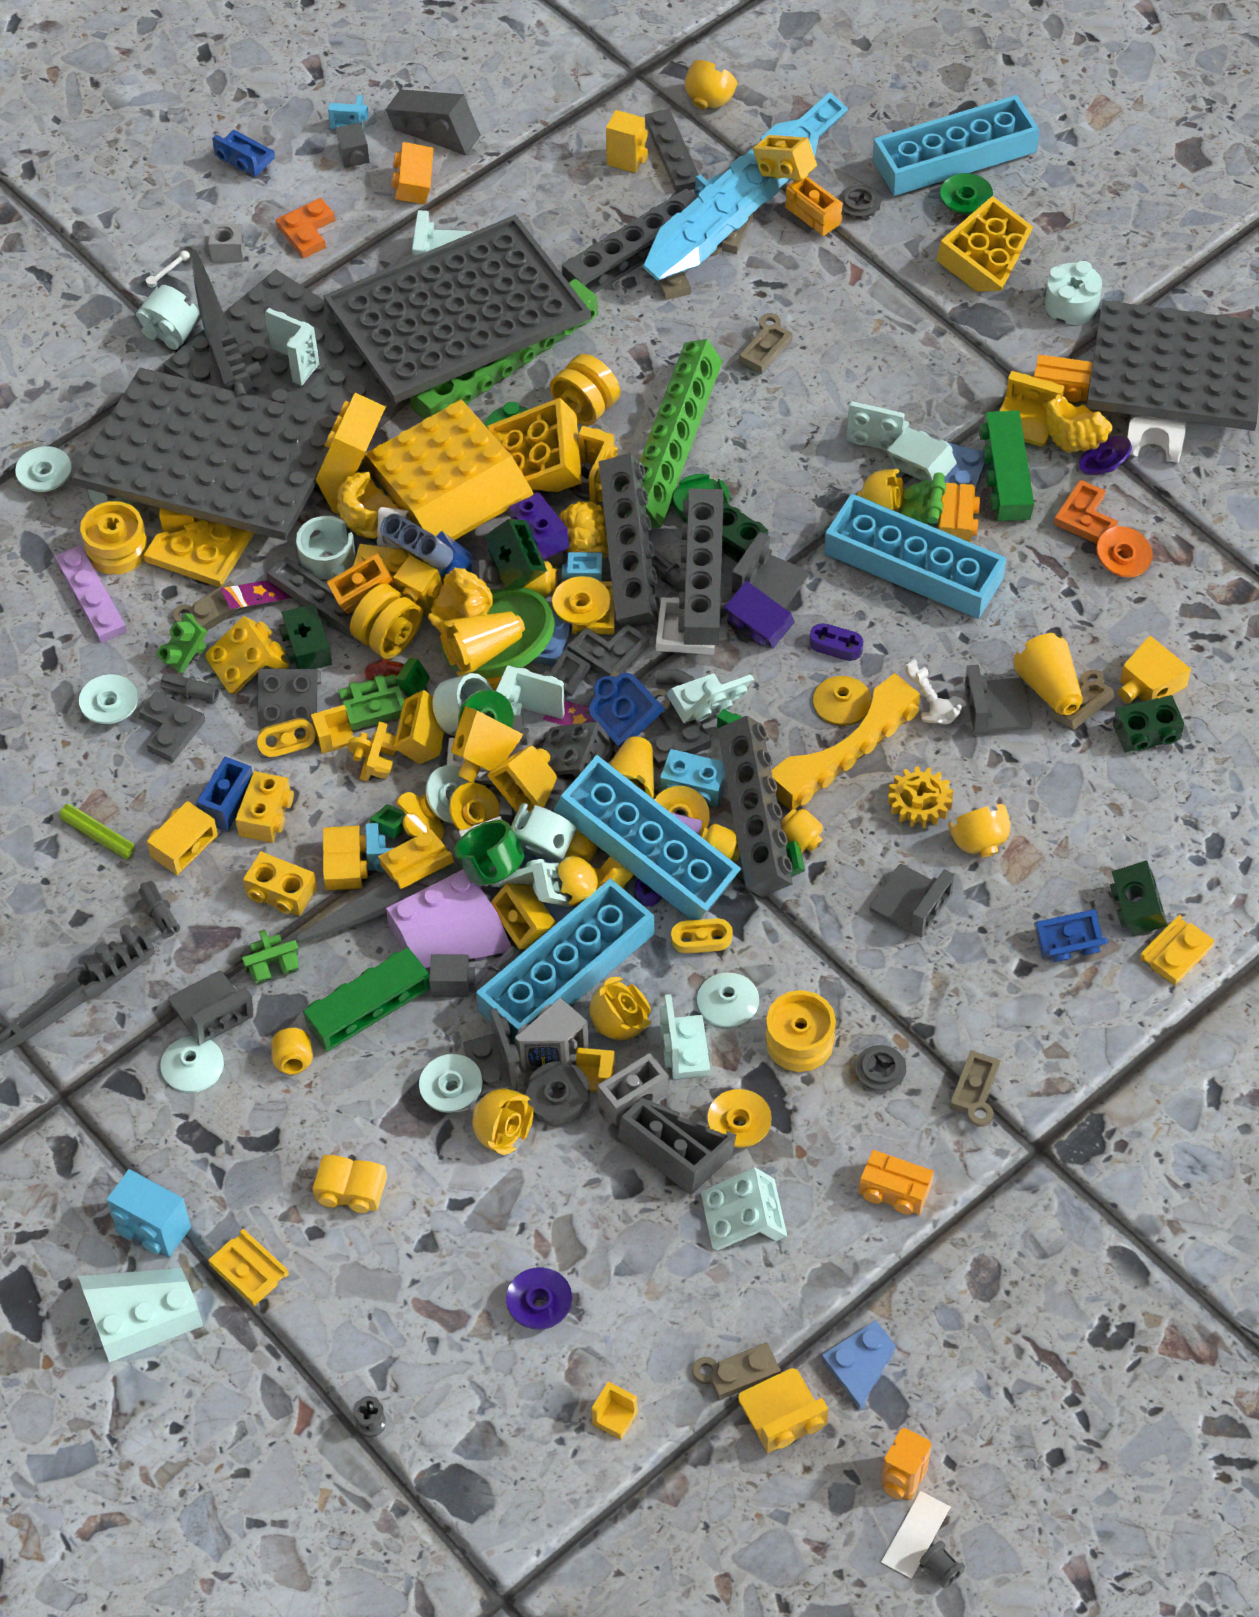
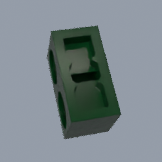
[722,502,768,563]
[1113,695,1184,753]

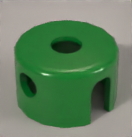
[454,820,525,886]

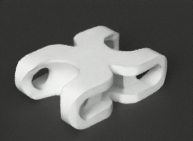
[1127,414,1186,463]

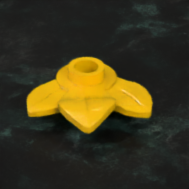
[396,792,444,840]

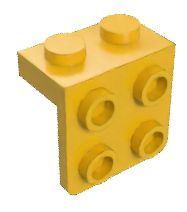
[1000,371,1065,446]
[578,426,618,505]
[205,616,290,694]
[738,1368,829,1454]

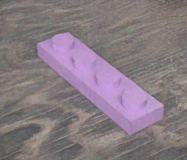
[55,545,127,643]

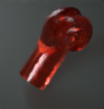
[364,659,405,681]

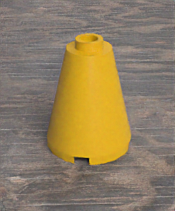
[439,611,525,676]
[1012,633,1083,715]
[609,737,654,799]

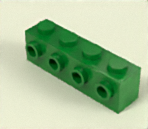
[979,410,1034,521]
[303,947,430,1053]

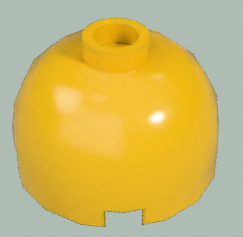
[685,60,738,110]
[857,469,904,512]
[948,804,1010,858]
[589,977,651,1041]
[472,1088,534,1155]

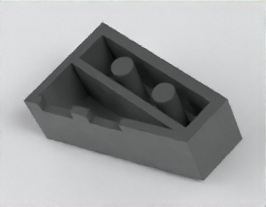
[385,89,481,155]
[618,1098,736,1195]

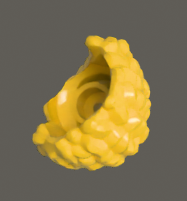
[1046,394,1112,453]
[336,472,401,539]
[558,501,609,559]
[428,567,493,634]

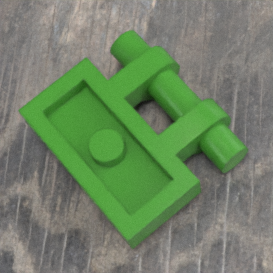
[901,472,946,525]
[338,674,404,731]

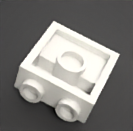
[656,597,715,655]

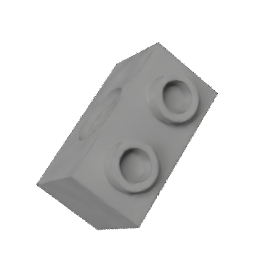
[598,1053,669,1126]

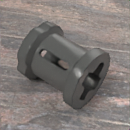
[574,463,593,500]
[353,1396,386,1438]
[919,1541,966,1588]

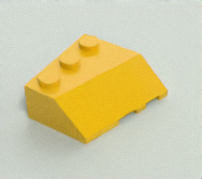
[936,196,1033,292]
[316,393,385,514]
[487,398,582,492]

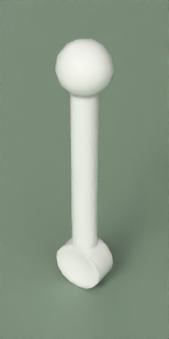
[146,250,190,288]

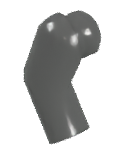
[656,669,695,685]

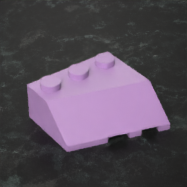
[386,869,511,971]

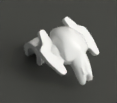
[905,659,967,725]

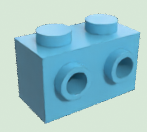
[660,749,727,808]

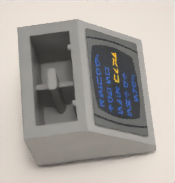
[515,998,589,1072]

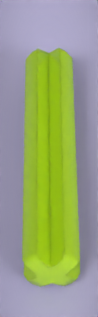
[59,804,135,859]

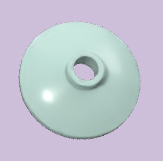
[15,446,72,492]
[79,674,138,724]
[426,765,475,824]
[697,972,759,1028]
[160,1036,224,1093]
[419,1054,483,1113]

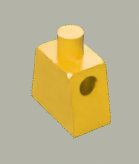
[1118,636,1191,704]
[451,706,523,783]
[487,746,557,813]

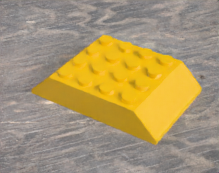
[362,399,534,540]

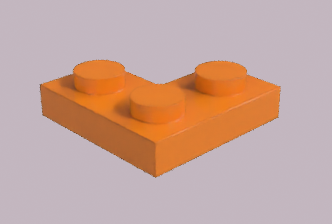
[275,198,335,259]
[1054,479,1118,544]

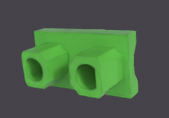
[156,613,208,673]
[242,930,299,985]

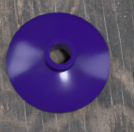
[1079,436,1132,475]
[506,1267,572,1330]

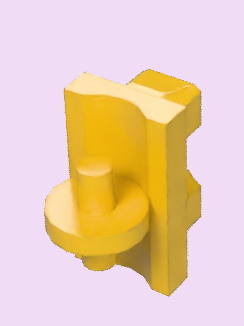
[348,721,396,782]

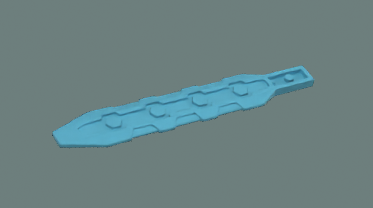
[643,92,848,281]

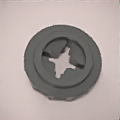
[839,185,881,220]
[855,1045,906,1093]

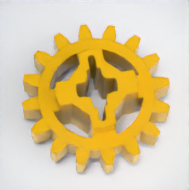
[888,766,953,828]

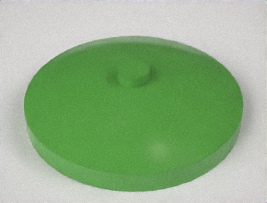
[441,587,555,679]

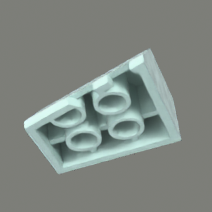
[78,1268,203,1362]

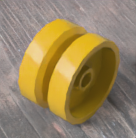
[549,353,621,426]
[80,501,148,575]
[350,584,423,659]
[765,990,836,1072]

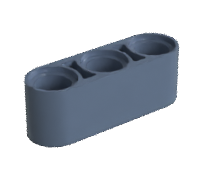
[380,513,453,570]

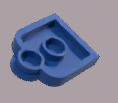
[589,673,665,747]

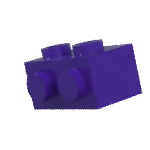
[509,493,569,560]
[725,581,795,648]

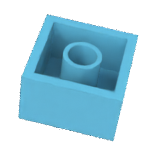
[106,1169,191,1258]

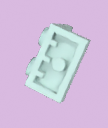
[412,210,472,257]
[265,308,320,386]
[847,401,910,451]
[496,666,565,719]
[666,673,754,723]
[491,859,572,907]
[659,994,710,1080]
[701,1167,787,1251]

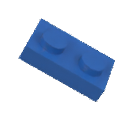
[212,130,275,177]
[1034,909,1108,962]

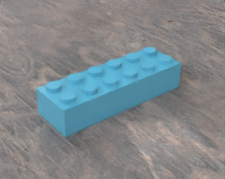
[872,95,1040,196]
[824,493,1006,619]
[553,755,741,920]
[476,878,654,1043]

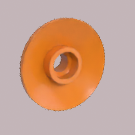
[1096,526,1153,578]

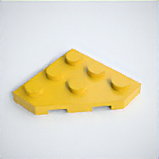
[143,519,255,587]

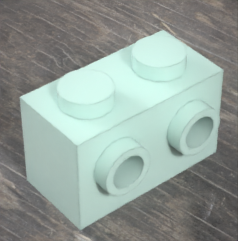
[887,427,957,482]

